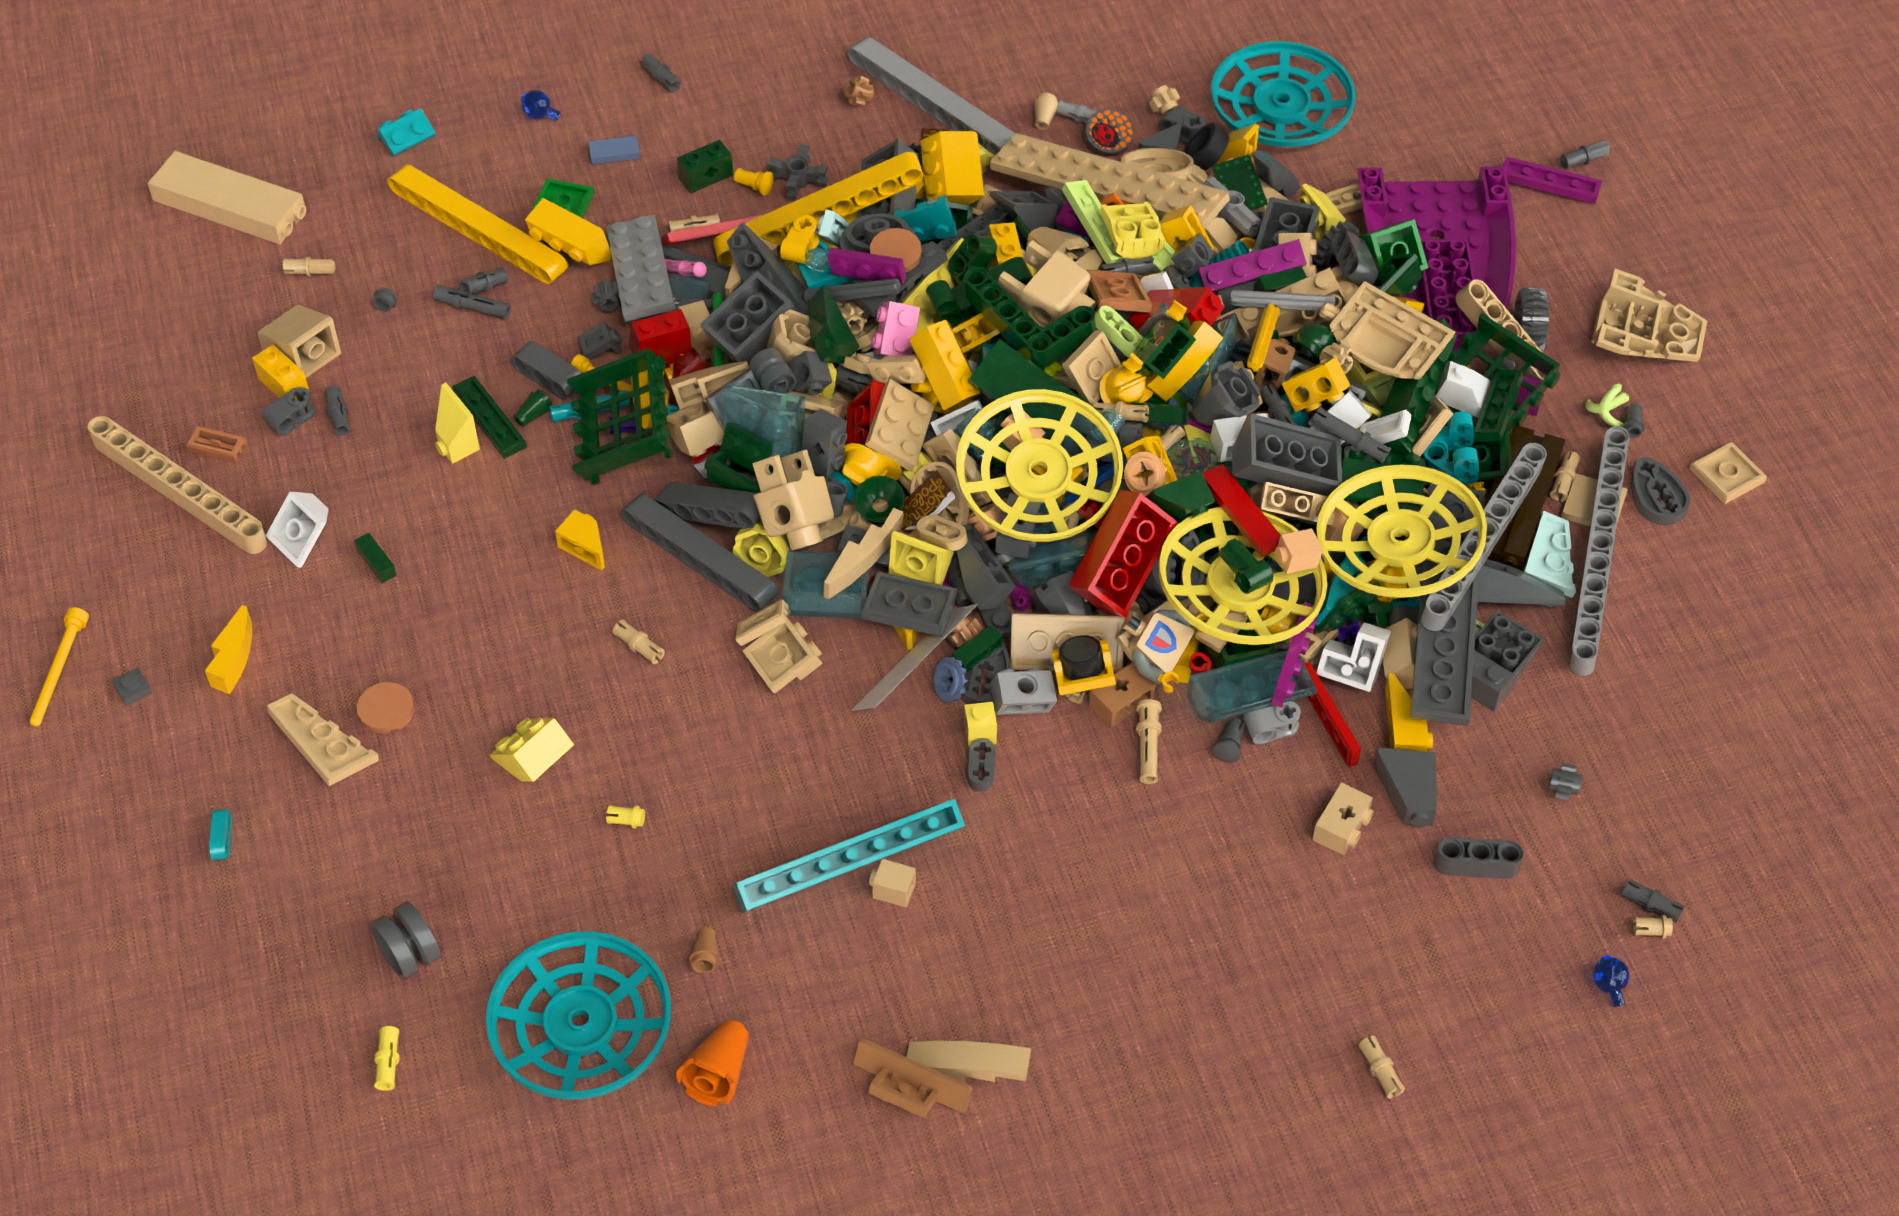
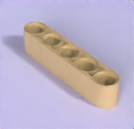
[1456,280,1546,380]

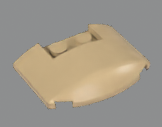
[1329,281,1455,380]

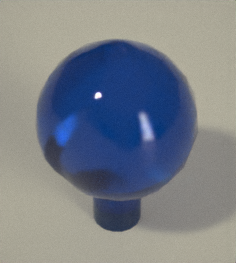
[521,90,561,121]
[1592,955,1630,1007]

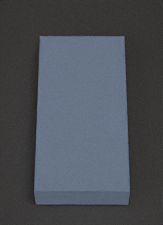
[588,135,640,165]

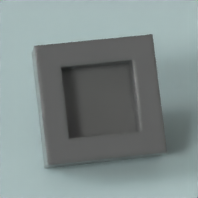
[112,668,152,706]

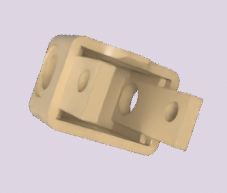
[998,240,1097,328]
[752,450,834,551]

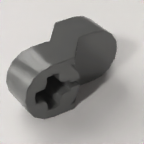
[1119,421,1143,448]

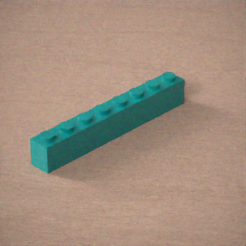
[732,799,965,914]

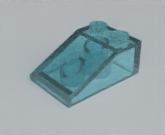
[725,385,805,457]

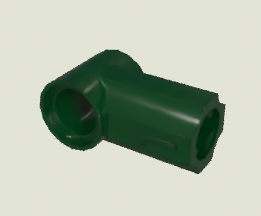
[1219,538,1274,594]

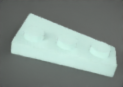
[1523,511,1576,598]

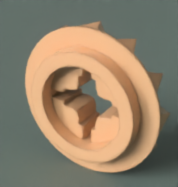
[1124,452,1167,496]

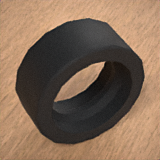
[1185,122,1229,171]

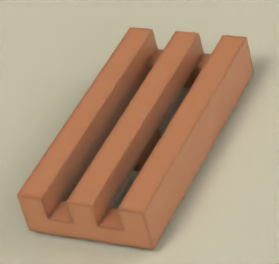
[186,426,247,463]

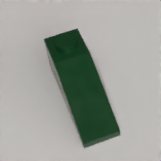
[808,285,860,364]

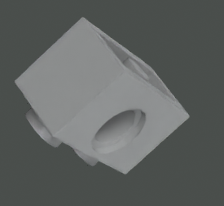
[990,668,1057,715]

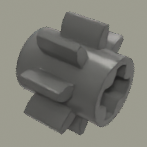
[591,280,621,311]
[1549,763,1582,801]

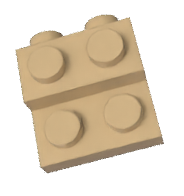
[743,616,823,694]

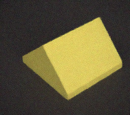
[889,531,954,585]

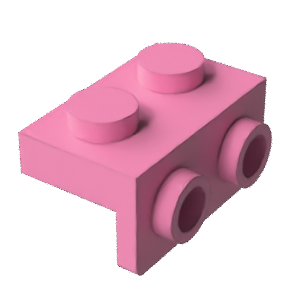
[872,301,920,356]

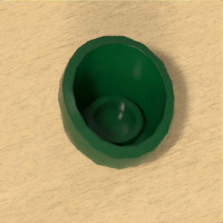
[1292,323,1337,363]

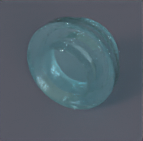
[806,248,830,272]

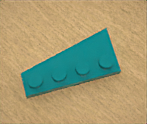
[893,195,957,241]

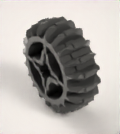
[1513,287,1549,352]

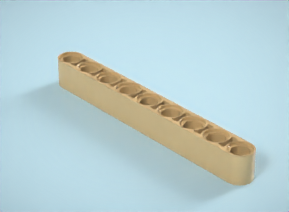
[87,416,267,554]

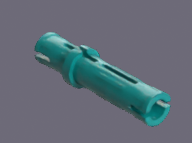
[549,390,630,423]

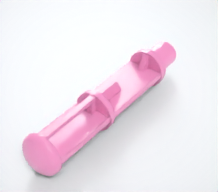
[665,259,707,277]

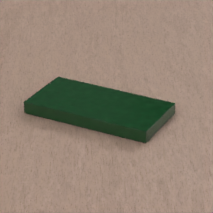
[968,339,1087,440]

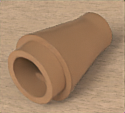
[689,927,719,974]

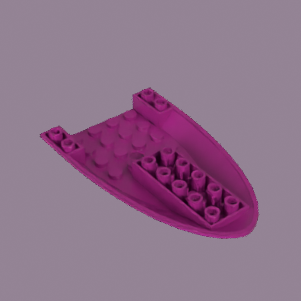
[1357,167,1516,352]

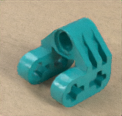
[1423,412,1479,485]

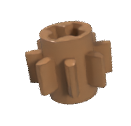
[844,75,874,107]
[947,616,983,648]

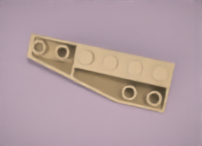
[1212,268,1348,351]

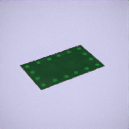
[1212,154,1268,210]

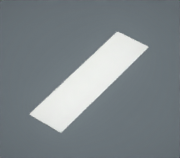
[851,604,978,711]

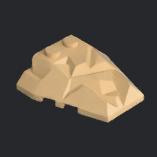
[1591,268,1707,362]

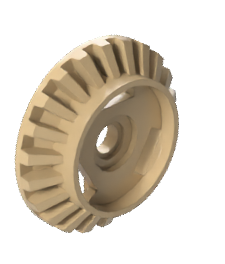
[1121,148,1208,185]

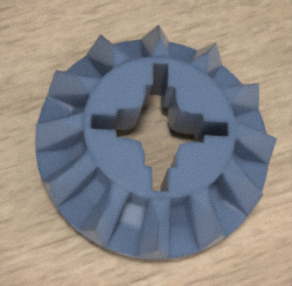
[934,657,968,702]

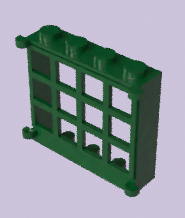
[1434,313,1561,438]
[567,348,673,485]

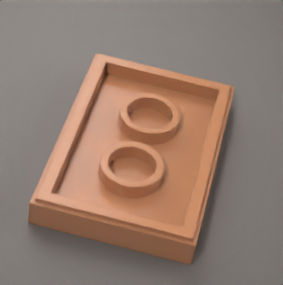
[1087,269,1152,313]

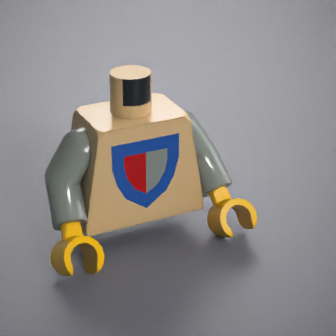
[1122,610,1209,693]

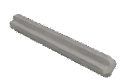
[1230,290,1336,311]

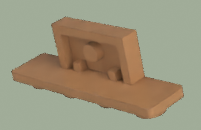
[854,1038,972,1118]

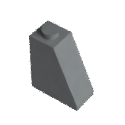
[1375,748,1437,827]

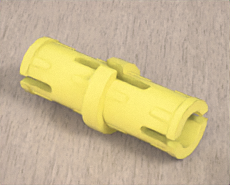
[374,1026,400,1091]

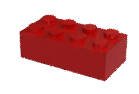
[1068,490,1177,618]

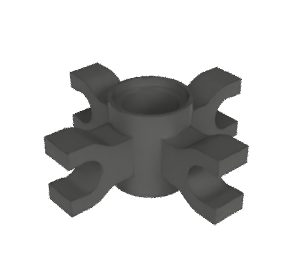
[768,144,828,200]

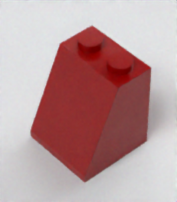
[1129,287,1225,337]
[629,309,693,377]

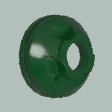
[855,476,905,525]

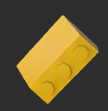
[920,131,985,205]
[525,198,612,265]
[909,320,984,411]

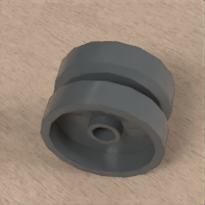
[369,901,441,980]

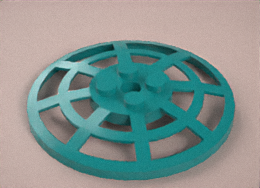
[1211,41,1356,147]
[486,931,671,1100]

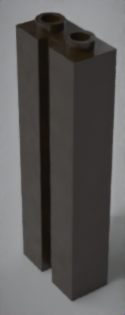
[1483,425,1566,571]

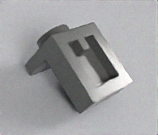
[578,322,623,360]

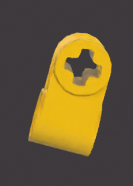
[780,215,820,265]

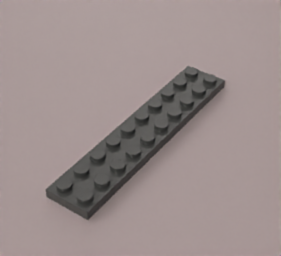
[1410,483,1485,726]

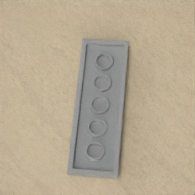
[606,214,676,322]

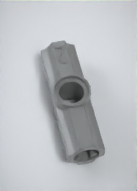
[1203,177,1262,238]

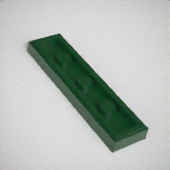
[1474,370,1523,442]
[452,376,527,459]

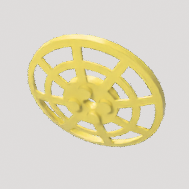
[956,389,1123,542]
[1316,465,1487,598]
[1158,507,1327,645]

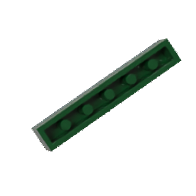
[1380,318,1457,455]

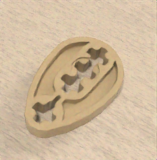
[910,462,969,525]

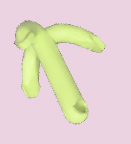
[1585,384,1629,428]

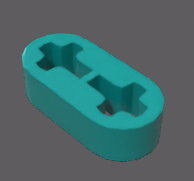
[209,809,232,860]

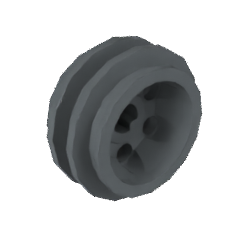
[839,213,915,253]

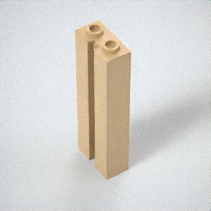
[148,151,306,244]

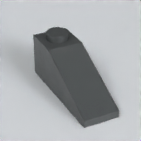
[957,525,1016,610]

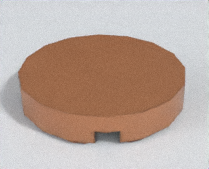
[870,228,922,273]
[356,682,415,734]

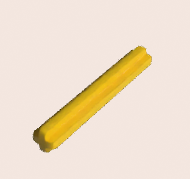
[1247,303,1280,372]

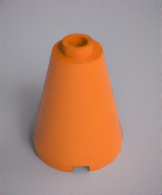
[676,1020,749,1107]

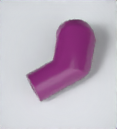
[1010,582,1032,611]

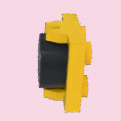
[1052,635,1116,695]

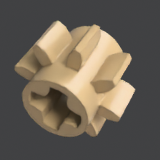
[1148,85,1180,115]
[840,303,867,335]
[1320,343,1353,374]

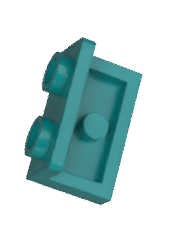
[376,108,436,157]

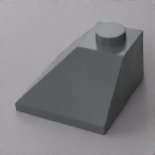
[989,191,1058,232]

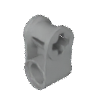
[1243,700,1301,745]

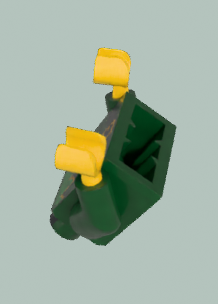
[1121,300,1197,379]

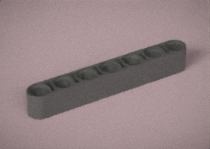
[620,493,778,612]

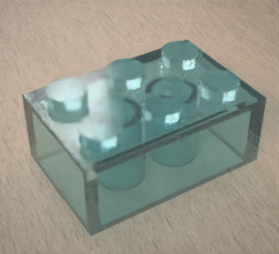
[783,551,871,619]

